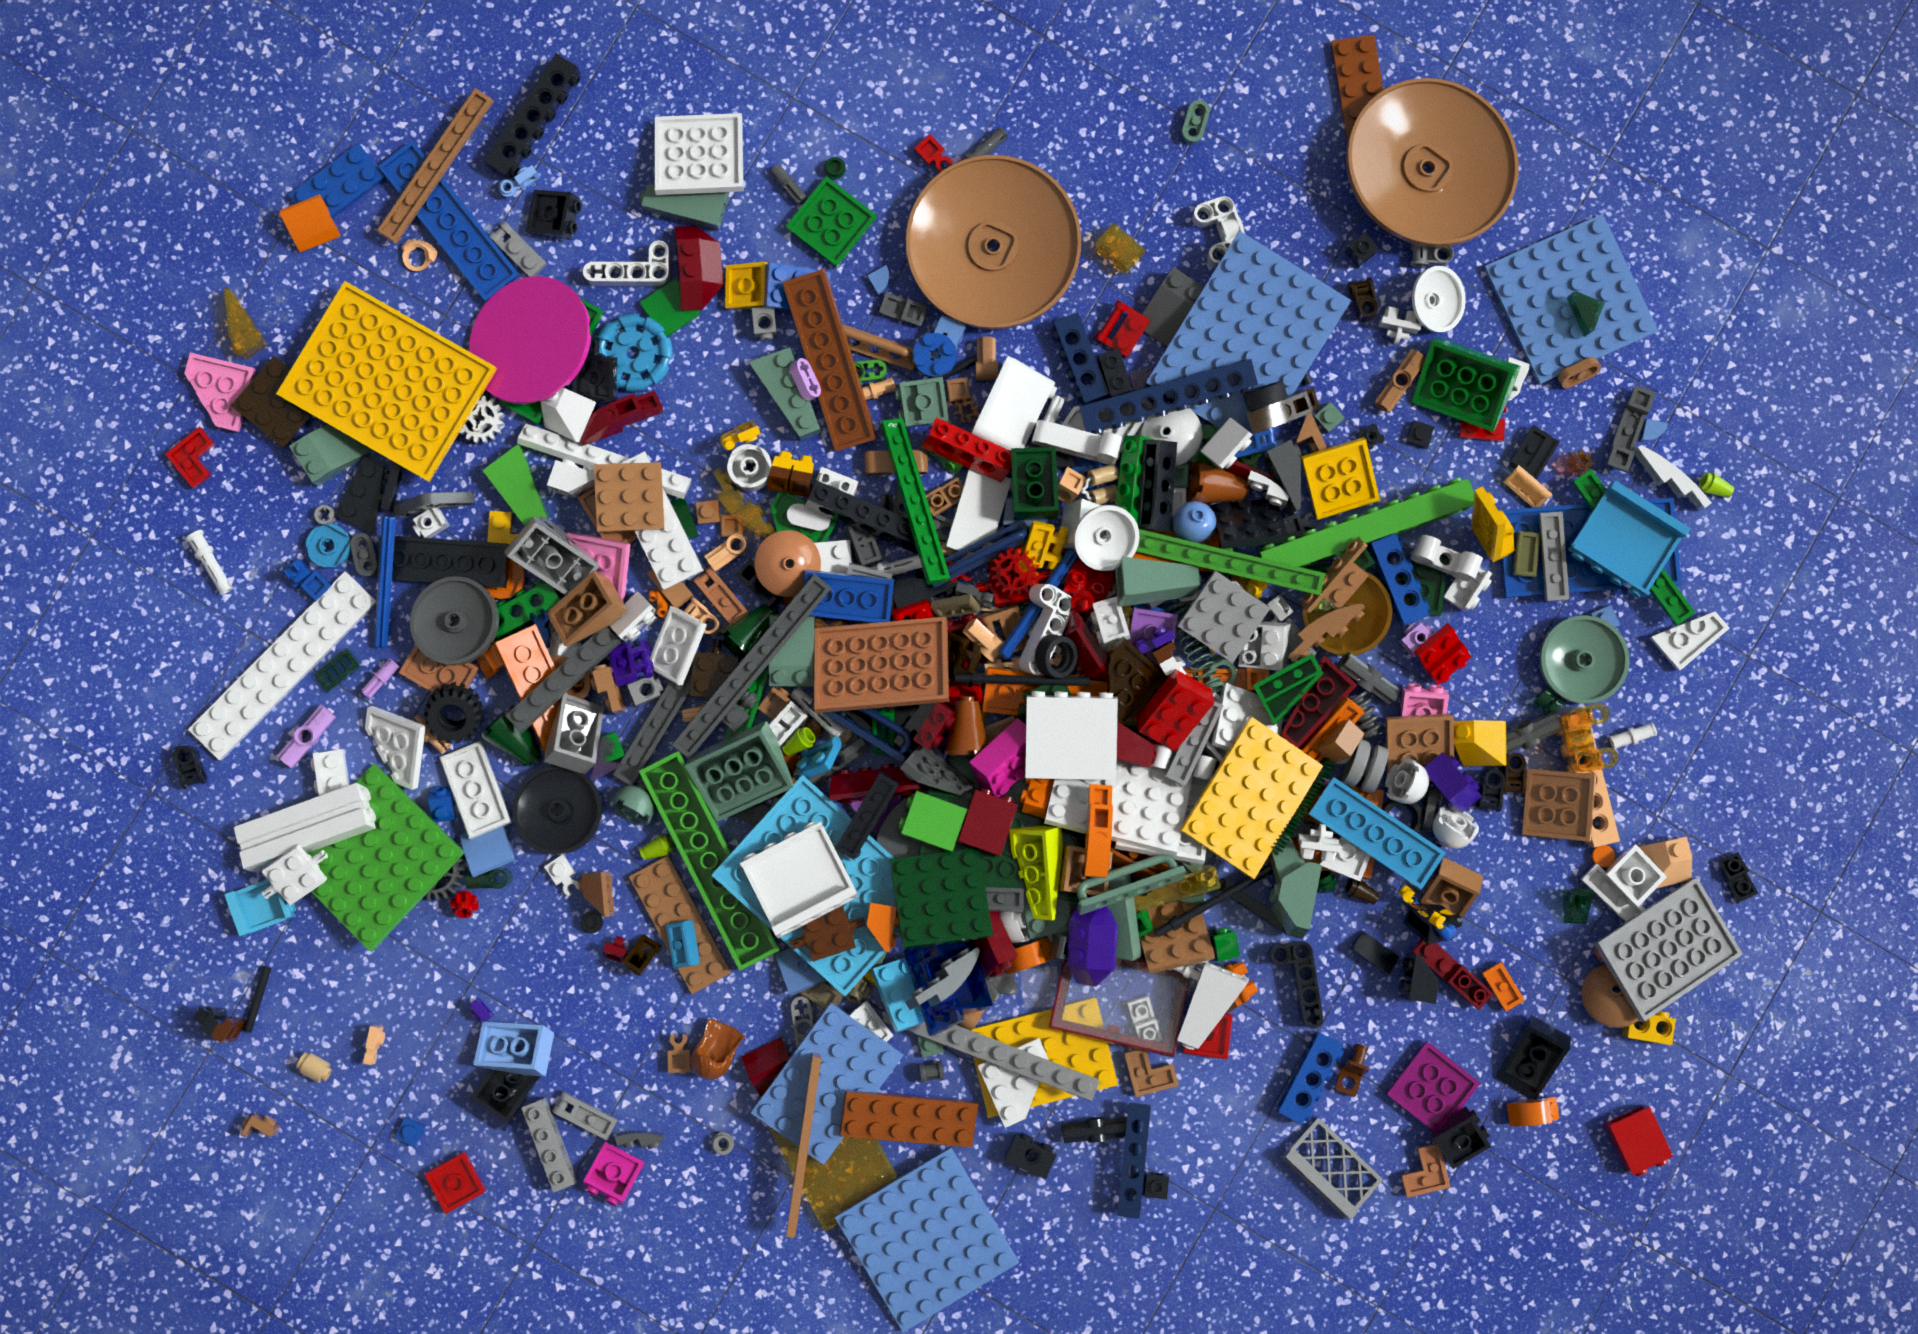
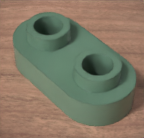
[1182,100,1210,144]

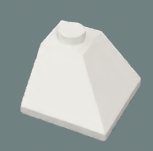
[540,388,596,443]

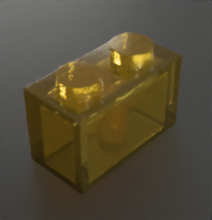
[1095,222,1146,275]

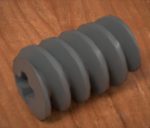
[1350,691,1385,740]

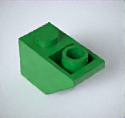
[1209,927,1240,962]

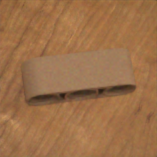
[864,450,928,476]

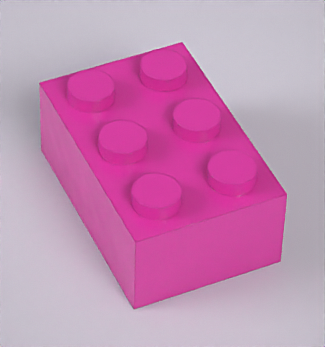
[969,718,1026,798]

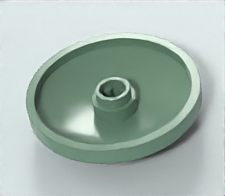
[1539,615,1629,704]

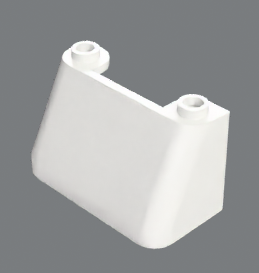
[972,356,1057,451]

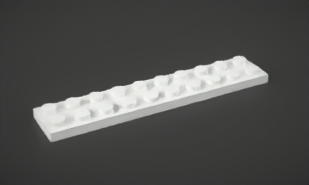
[188,571,377,761]

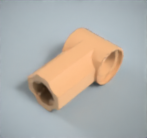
[704,534,748,572]
[963,618,1004,662]

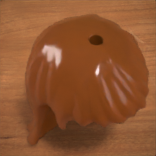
[690,1019,745,1080]

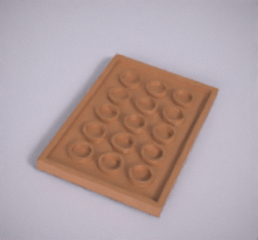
[814,617,949,713]

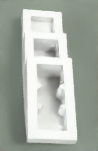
[1634,445,1712,511]

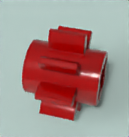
[450,890,479,918]

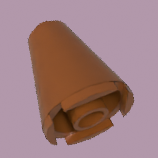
[1186,460,1249,504]
[945,697,988,755]

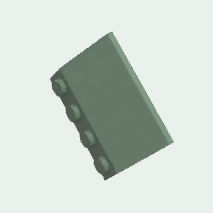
[684,721,794,822]

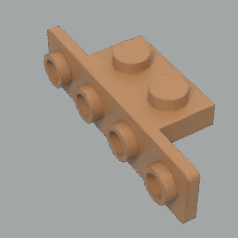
[1301,536,1369,613]

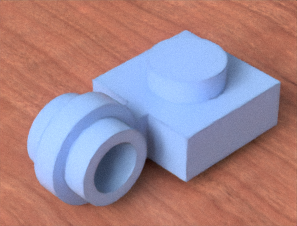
[499,165,540,198]

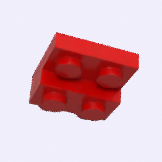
[1414,623,1471,685]

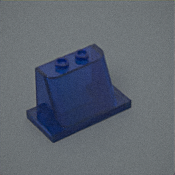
[903,942,993,1036]

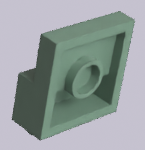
[894,377,949,427]

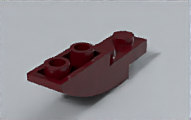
[579,391,663,446]
[1411,938,1494,1010]

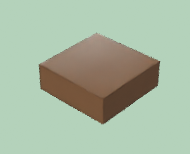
[946,377,971,403]
[720,515,743,538]

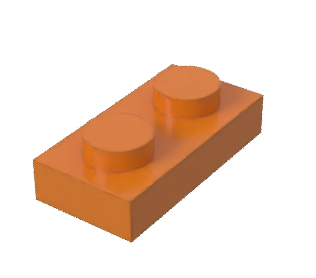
[1481,962,1525,1012]

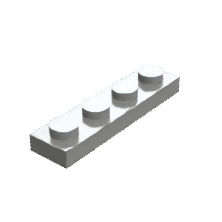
[1538,512,1569,602]
[1165,701,1224,787]

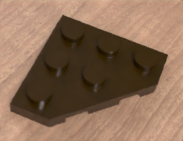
[1107,636,1168,727]

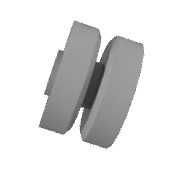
[1342,739,1389,794]

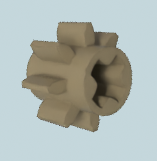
[845,977,872,1003]

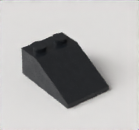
[1496,1015,1571,1099]
[467,1069,541,1131]

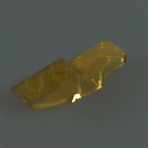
[713,468,776,539]
[1134,866,1221,912]

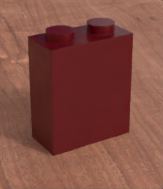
[956,788,1018,857]
[969,911,1018,977]

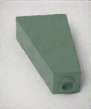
[639,184,730,231]
[1115,556,1202,606]
[1107,867,1141,961]

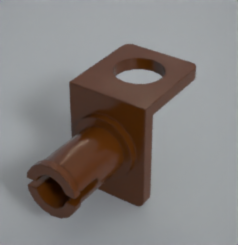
[1335,1044,1369,1097]

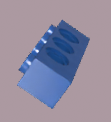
[1368,533,1430,627]
[1276,1031,1344,1125]

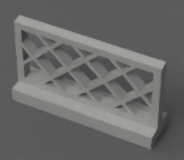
[1280,1117,1383,1220]

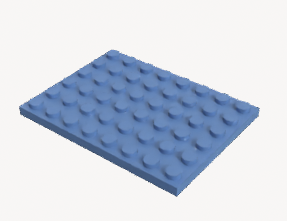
[1145,230,1351,445]

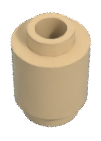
[296,1052,332,1083]

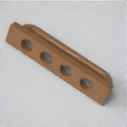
[842,324,916,372]

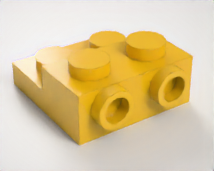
[725,262,767,310]

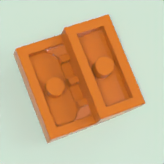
[279,194,340,252]

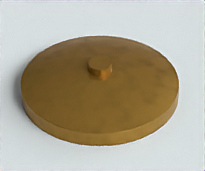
[1303,572,1392,656]

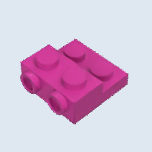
[582,1142,645,1207]

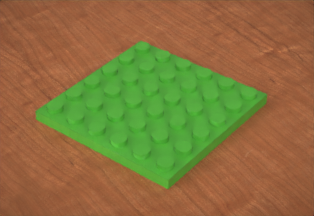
[307,763,465,952]

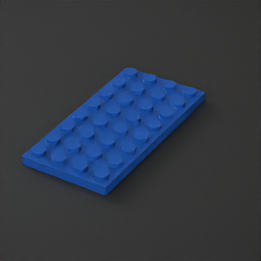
[1498,498,1682,598]

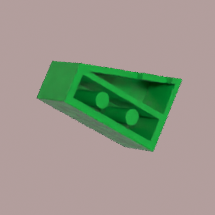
[1253,653,1323,725]

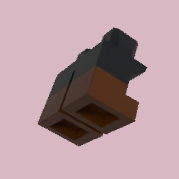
[193,1006,246,1043]

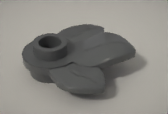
[977,967,1018,1002]

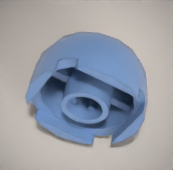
[1171,501,1216,544]

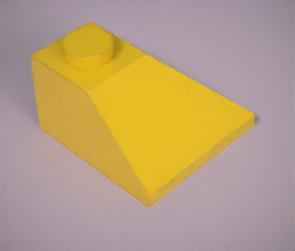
[1454,720,1506,766]

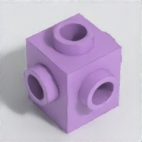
[1398,622,1434,658]

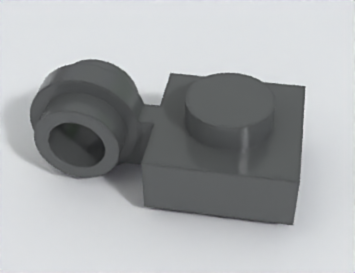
[722,691,759,733]

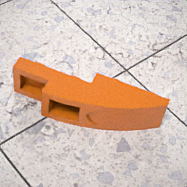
[1084,784,1113,878]

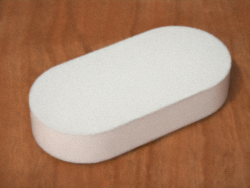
[787,503,831,532]

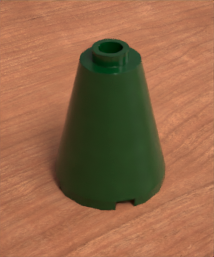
[718,604,779,659]
[480,705,541,767]

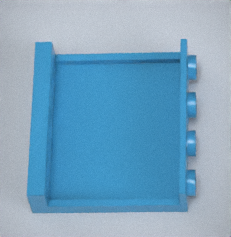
[1568,480,1691,598]

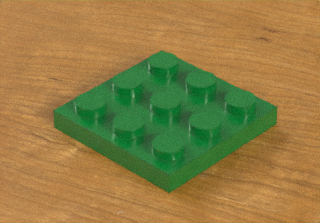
[785,176,878,268]

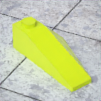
[1009,825,1063,920]

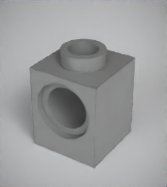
[752,307,777,341]
[627,676,664,707]

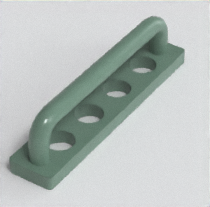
[1077,854,1186,915]

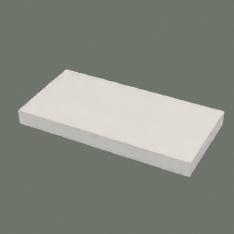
[945,469,1012,556]
[439,741,512,839]

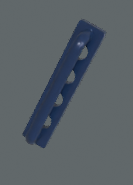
[932,520,1029,587]
[810,699,912,763]
[1117,1102,1151,1219]

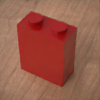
[1604,1105,1673,1176]

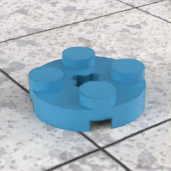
[306,524,351,568]

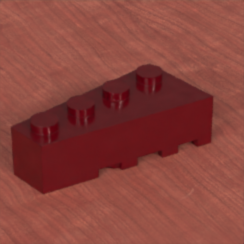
[1280,655,1357,749]

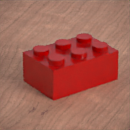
[1136,669,1214,751]

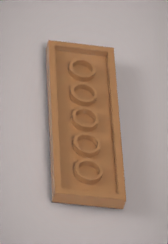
[629,855,732,994]

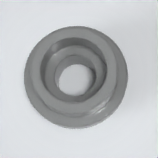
[712,1132,734,1155]

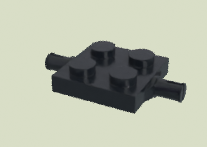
[572,339,617,414]

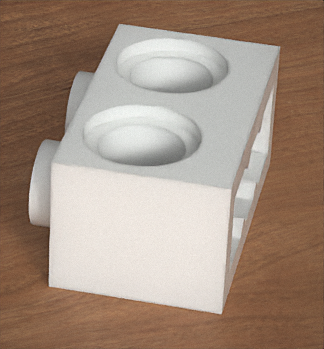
[769,701,809,748]

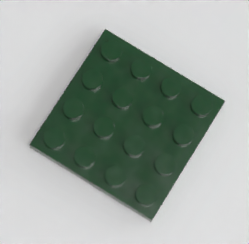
[889,848,993,949]

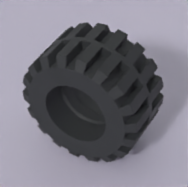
[423,682,483,744]

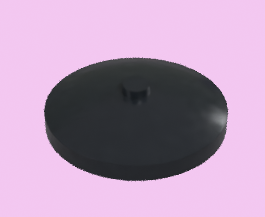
[512,765,603,855]

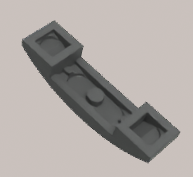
[1606,385,1656,473]

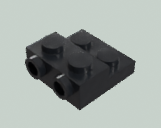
[525,190,582,240]
[1431,1106,1491,1169]

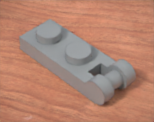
[489,221,548,277]
[552,1091,618,1140]

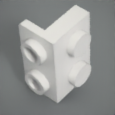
[1443,568,1492,612]

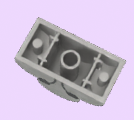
[504,516,600,595]

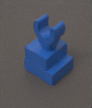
[283,559,312,589]

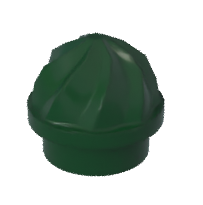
[1317,871,1336,893]

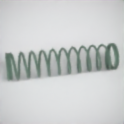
[1166,602,1224,694]

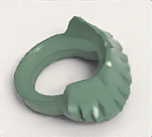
[1204,655,1237,692]

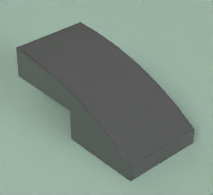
[877,292,928,327]

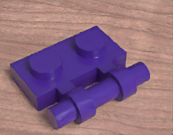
[1134,625,1176,654]
[610,640,654,687]

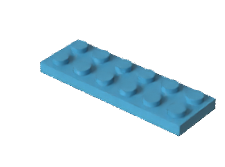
[1308,777,1446,890]

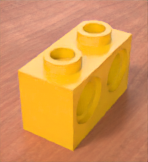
[1622,1011,1676,1045]

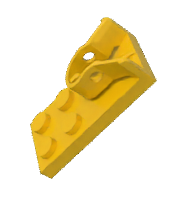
[1471,486,1515,563]

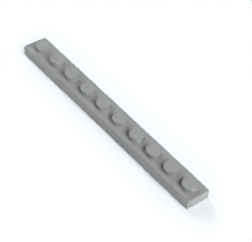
[883,1011,1100,1102]

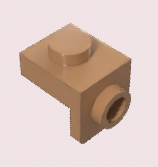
[758,686,791,720]
[241,1113,281,1137]

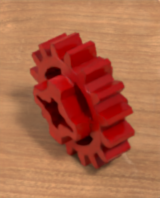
[991,547,1040,596]

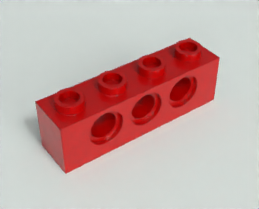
[922,417,1011,483]

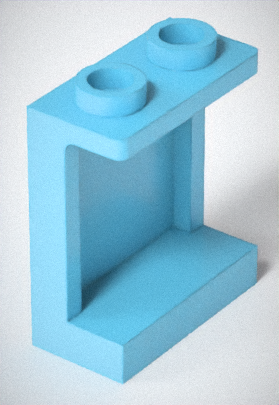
[224,879,296,936]

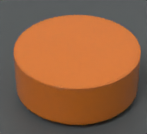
[1591,845,1615,867]

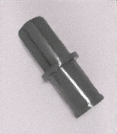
[770,164,806,204]

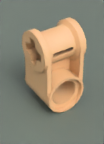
[684,597,721,637]

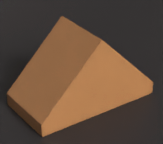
[1316,718,1364,764]

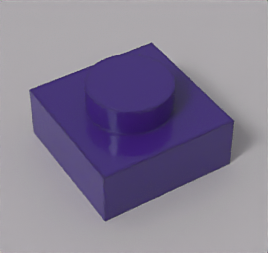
[469,998,494,1022]

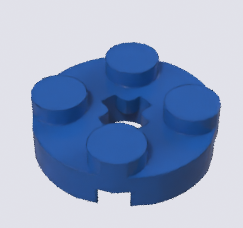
[913,333,957,378]

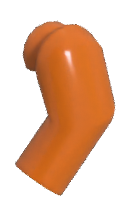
[649,589,668,618]

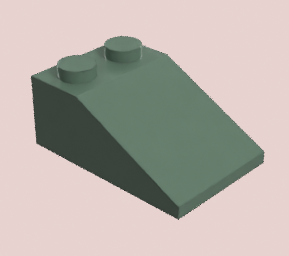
[289,424,374,486]
[769,614,815,687]

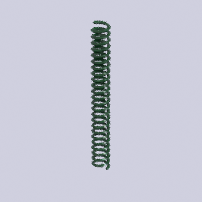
[1271,758,1335,855]

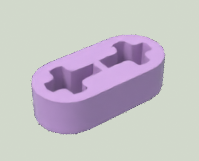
[790,358,821,401]

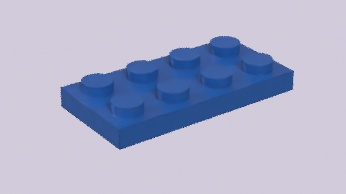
[289,143,386,219]
[804,570,894,623]

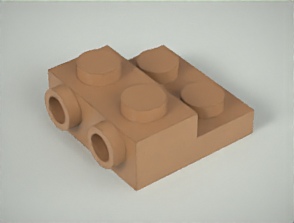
[590,664,627,715]

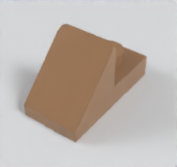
[1294,413,1327,453]

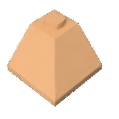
[1639,837,1692,888]

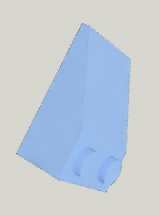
[473,1022,554,1077]

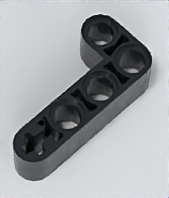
[1268,941,1323,1028]

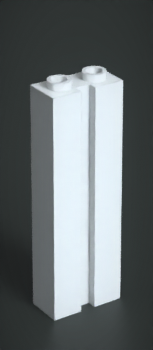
[234,783,376,872]

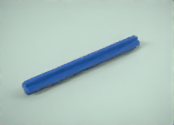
[374,516,396,648]
[998,549,1079,659]

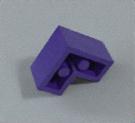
[1424,752,1482,813]

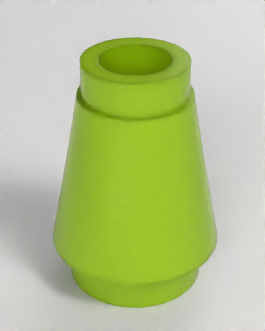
[1699,472,1734,498]
[782,727,815,756]
[639,834,674,860]

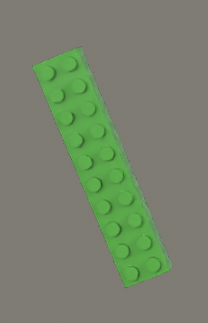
[1256,477,1474,568]
[639,751,781,971]

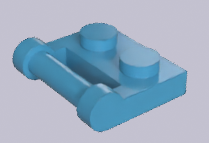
[793,736,842,780]

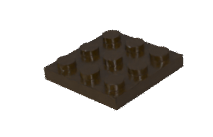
[231,356,313,449]

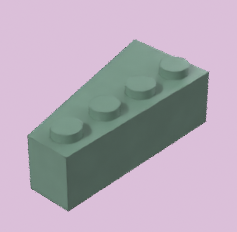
[749,347,821,441]

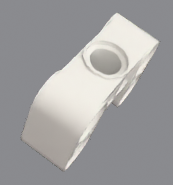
[1192,196,1245,268]
[1410,535,1483,582]
[1150,744,1217,781]

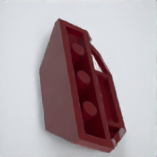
[674,226,724,311]
[1063,608,1107,682]

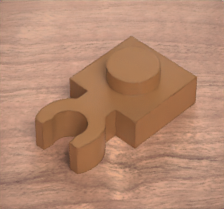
[667,1033,691,1073]

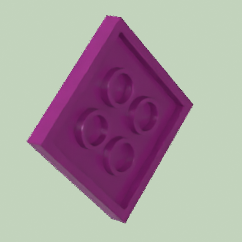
[1385,1041,1480,1132]

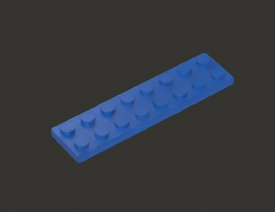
[378,140,520,302]

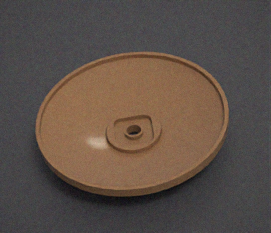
[1346,78,1519,247]
[906,155,1081,329]

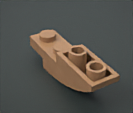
[1288,604,1365,663]

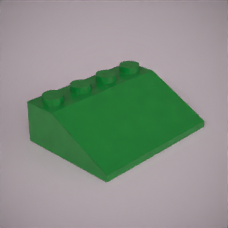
[1411,338,1521,432]

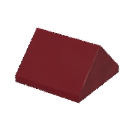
[742,1037,791,1097]

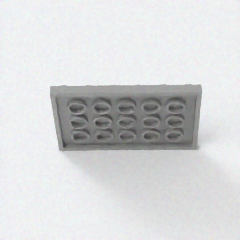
[1594,877,1743,1022]

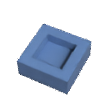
[1589,605,1620,627]

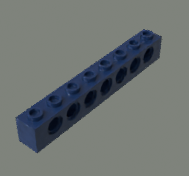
[1079,359,1258,434]

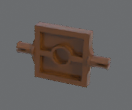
[790,905,866,962]

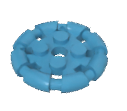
[597,314,673,392]

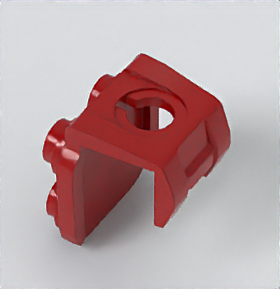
[1059,559,1115,620]

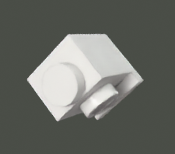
[413,508,450,538]

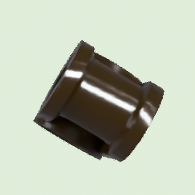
[1348,277,1378,322]
[1501,752,1526,795]

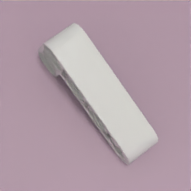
[583,240,671,286]
[1032,420,1122,465]
[1019,584,1072,675]

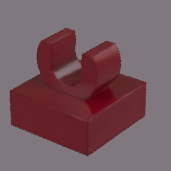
[603,936,627,963]

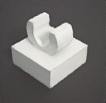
[1267,595,1294,622]

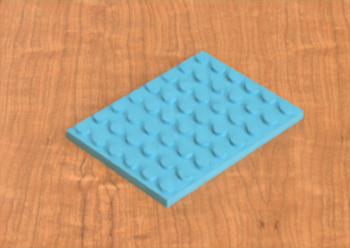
[712,775,900,996]

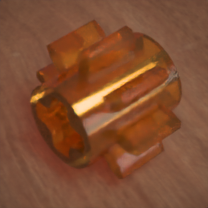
[953,396,980,423]
[1565,449,1595,478]

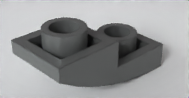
[614,1131,665,1149]

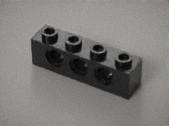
[1137,440,1177,531]

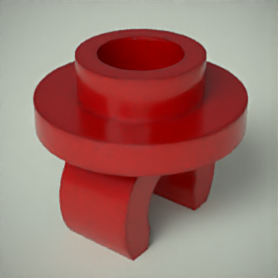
[1071,589,1094,612]

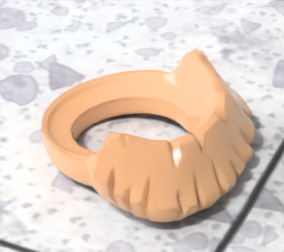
[401,239,437,271]

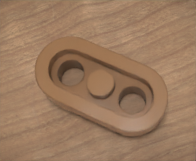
[1558,357,1601,389]

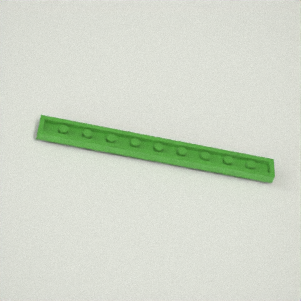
[1136,529,1326,595]

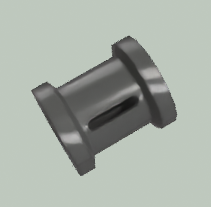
[919,1060,944,1083]

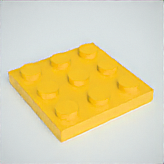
[1301,437,1380,520]

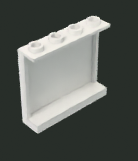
[1025,691,1118,780]
[740,821,859,939]

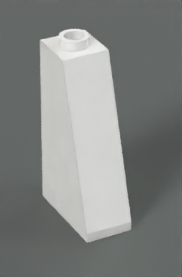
[1177,962,1249,1050]

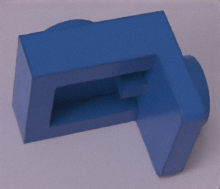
[428,786,456,823]

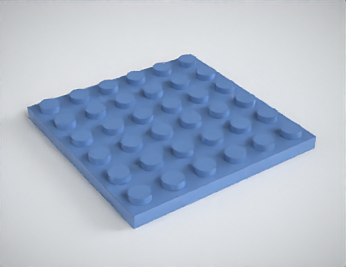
[1483,214,1659,385]
[834,1146,1019,1333]

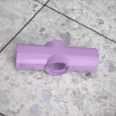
[277,705,336,768]

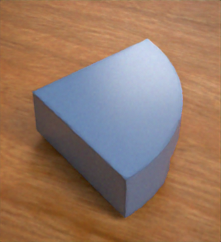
[867,265,889,296]
[1640,419,1668,441]

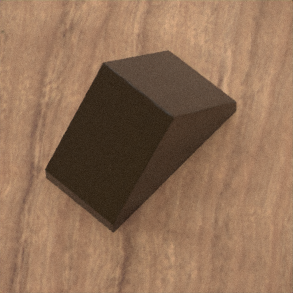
[621,934,662,977]

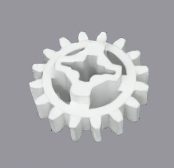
[460,396,505,444]

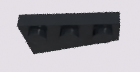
[335,457,386,535]

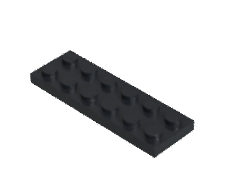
[376,535,510,589]

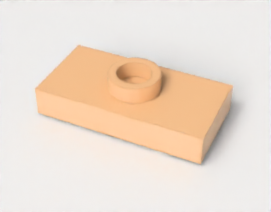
[1503,465,1552,508]

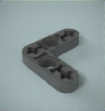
[392,492,475,518]

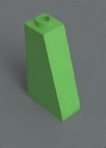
[482,444,550,526]

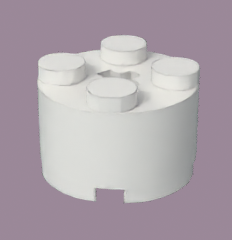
[727,444,772,492]

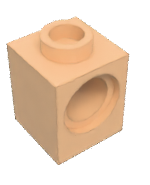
[1057,467,1086,504]

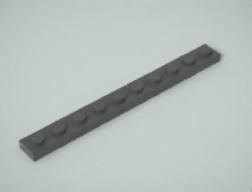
[672,573,832,759]

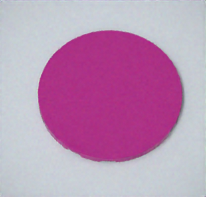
[469,276,591,405]

